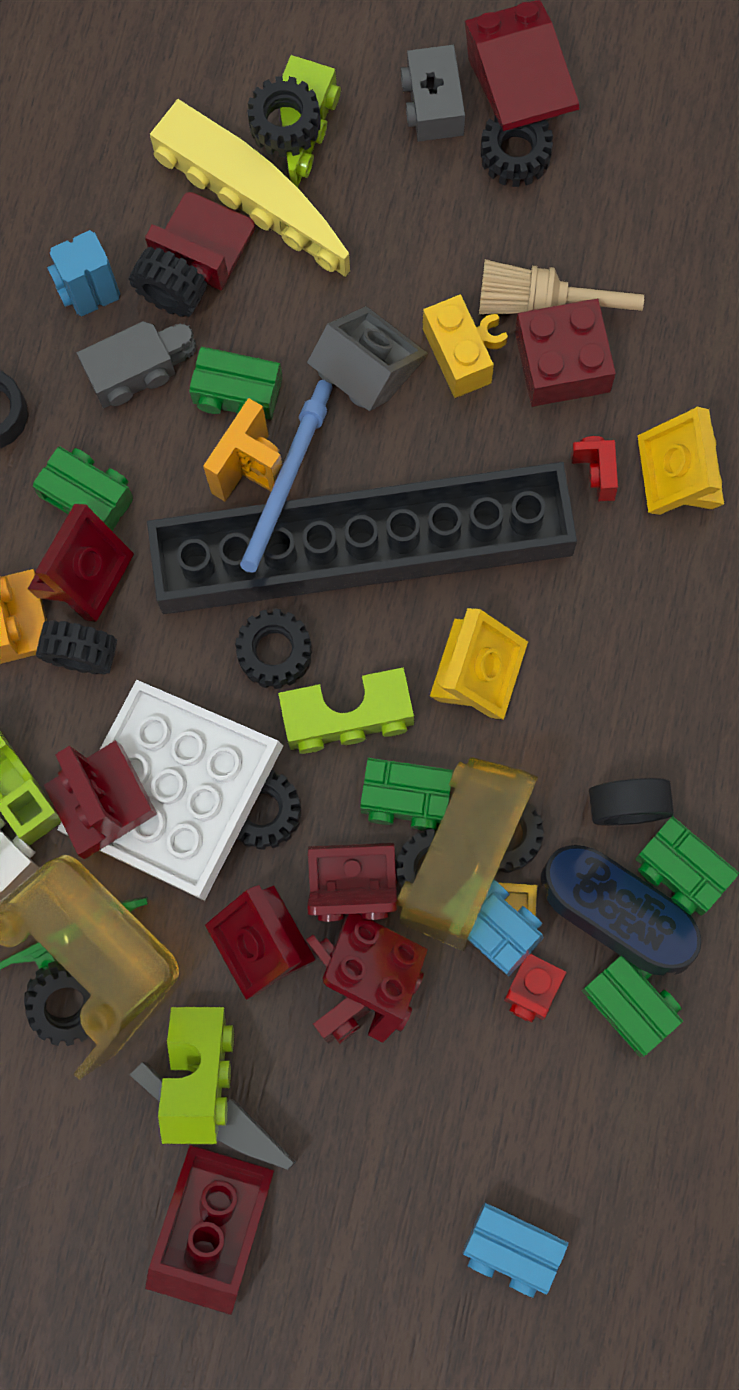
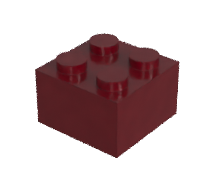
[515,298,616,407]

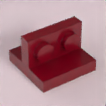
[27,504,134,622]
[44,740,157,859]
[205,885,316,1000]

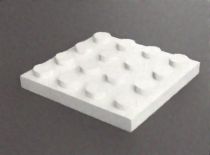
[57,680,283,901]

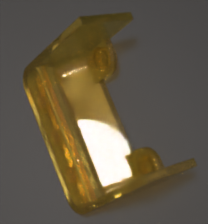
[397,757,538,951]
[0,855,179,1080]

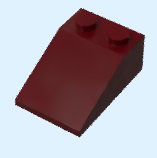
[465,0,580,131]
[145,1145,274,1315]

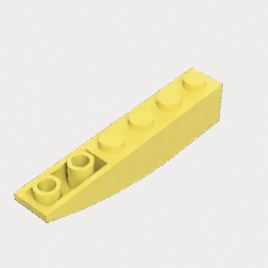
[150,99,350,277]

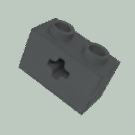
[400,44,465,142]

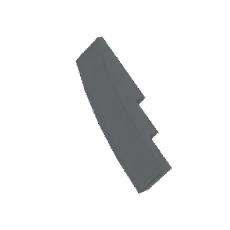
[130,1062,296,1170]

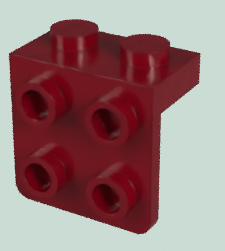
[145,192,255,291]
[307,843,397,922]
[323,913,428,1043]
[306,934,370,1044]

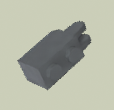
[76,321,197,409]

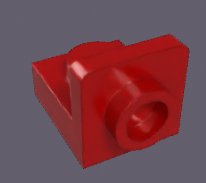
[571,436,618,502]
[504,954,566,1023]

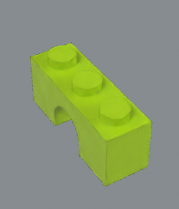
[278,667,414,754]
[0,731,61,846]
[158,1007,234,1144]

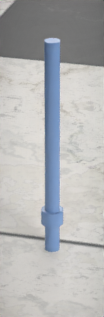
[240,380,333,572]

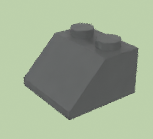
[307,306,428,411]

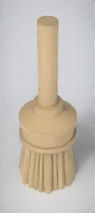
[479,259,644,314]

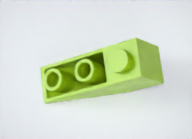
[280,55,341,188]

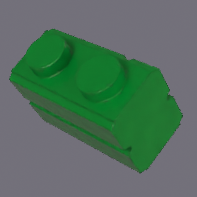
[189,346,283,420]
[32,446,133,531]
[360,758,453,831]
[635,816,739,916]
[581,956,683,1058]

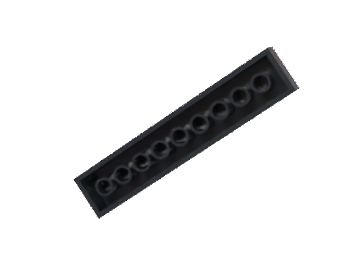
[147,462,577,615]

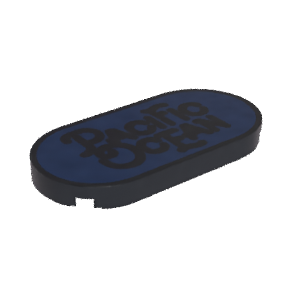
[540,845,701,976]

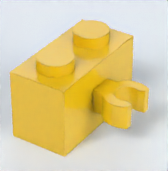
[423,294,508,398]

